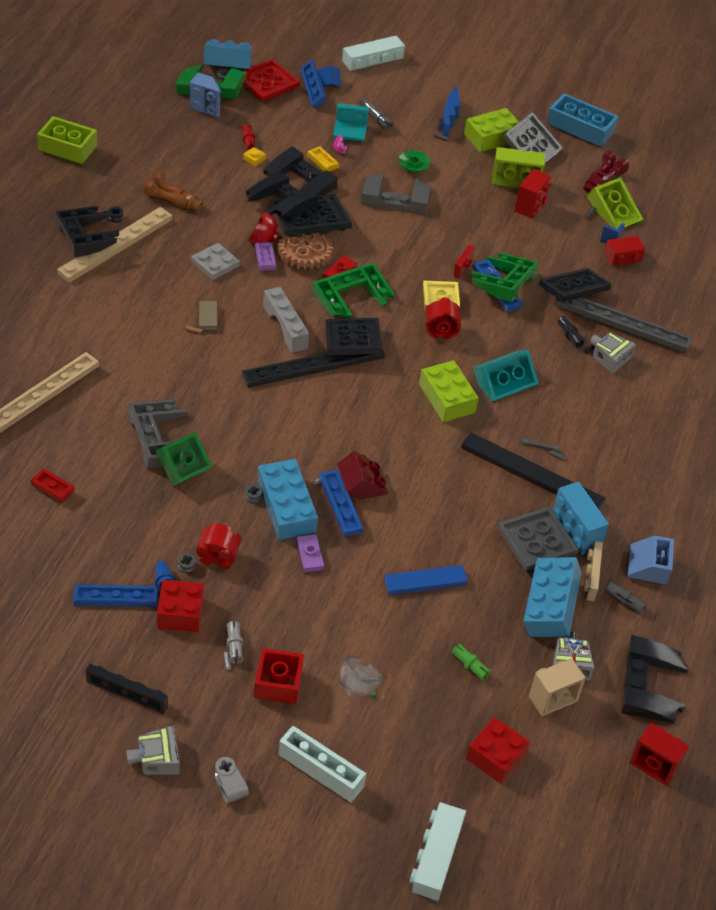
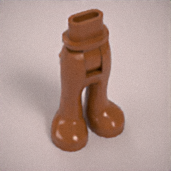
[143,171,203,211]

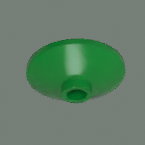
[398,150,431,172]

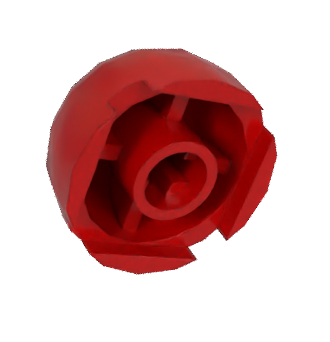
[248,211,279,245]

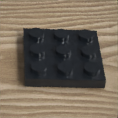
[325,318,382,356]

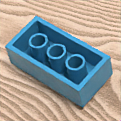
[547,93,619,147]
[257,459,318,540]
[523,557,582,637]

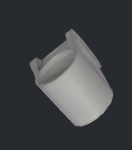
[215,757,249,804]

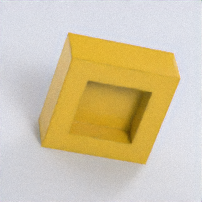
[243,147,266,166]

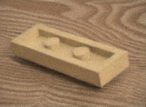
[584,541,603,601]

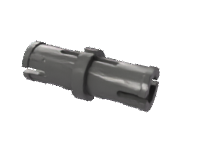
[605,581,647,614]

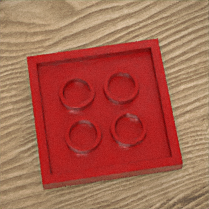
[242,58,300,102]

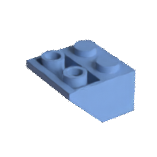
[190,73,220,117]
[627,536,674,585]

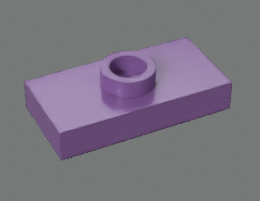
[255,242,276,271]
[296,534,324,573]

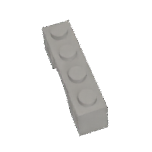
[263,287,309,353]

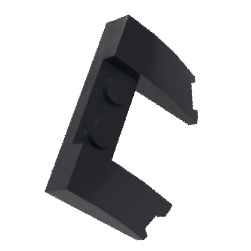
[263,146,338,196]
[246,172,318,218]
[55,206,120,258]
[621,635,688,724]

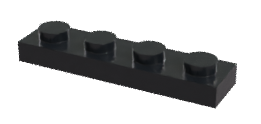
[86,664,168,714]

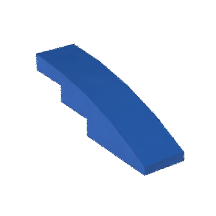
[442,87,460,137]

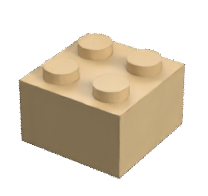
[529,658,586,716]

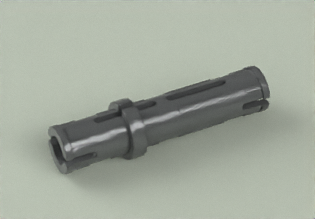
[360,98,394,131]

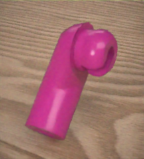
[332,135,347,154]

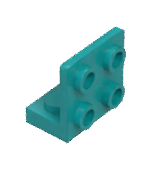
[333,103,369,142]

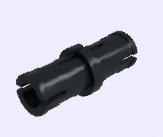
[557,316,585,348]

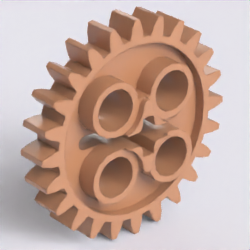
[277,232,333,270]

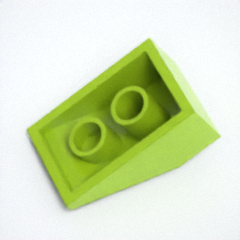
[587,177,643,229]

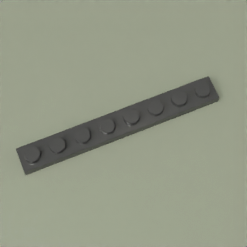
[555,297,693,353]

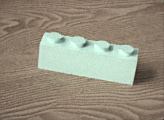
[342,36,405,71]
[279,726,366,803]
[409,802,466,901]

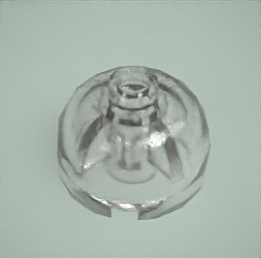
[339,656,383,697]

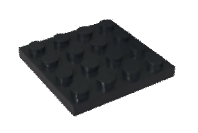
[270,194,352,237]

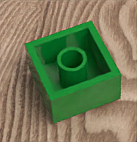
[156,432,213,486]

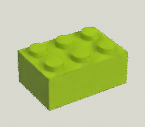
[464,108,519,152]
[37,116,98,164]
[491,147,545,188]
[419,360,479,422]

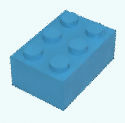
[204,39,253,69]
[552,482,609,556]

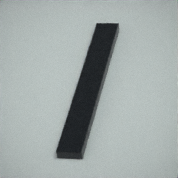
[242,349,385,388]
[461,433,606,510]

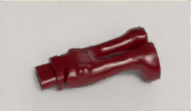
[583,151,630,193]

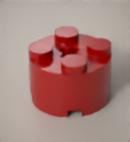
[425,297,461,339]
[196,523,242,569]

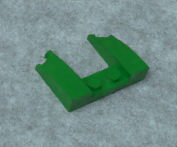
[175,64,246,99]
[471,252,539,302]
[311,262,394,318]

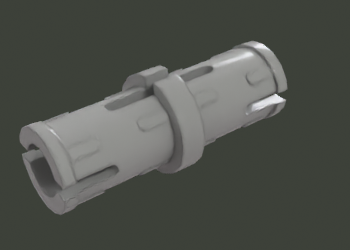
[226,621,243,664]

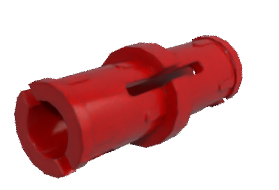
[242,124,256,151]

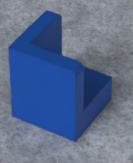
[318,66,341,87]
[600,223,625,244]

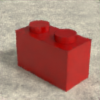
[604,236,646,266]

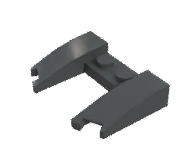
[361,173,431,214]
[127,399,187,469]

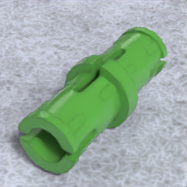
[452,644,491,681]

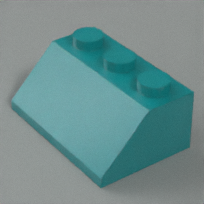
[473,349,539,401]

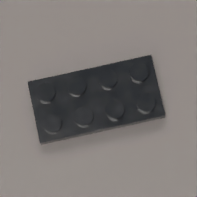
[538,268,612,302]

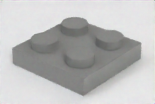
[191,243,240,280]

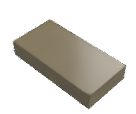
[199,301,217,330]

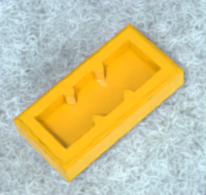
[307,146,339,172]

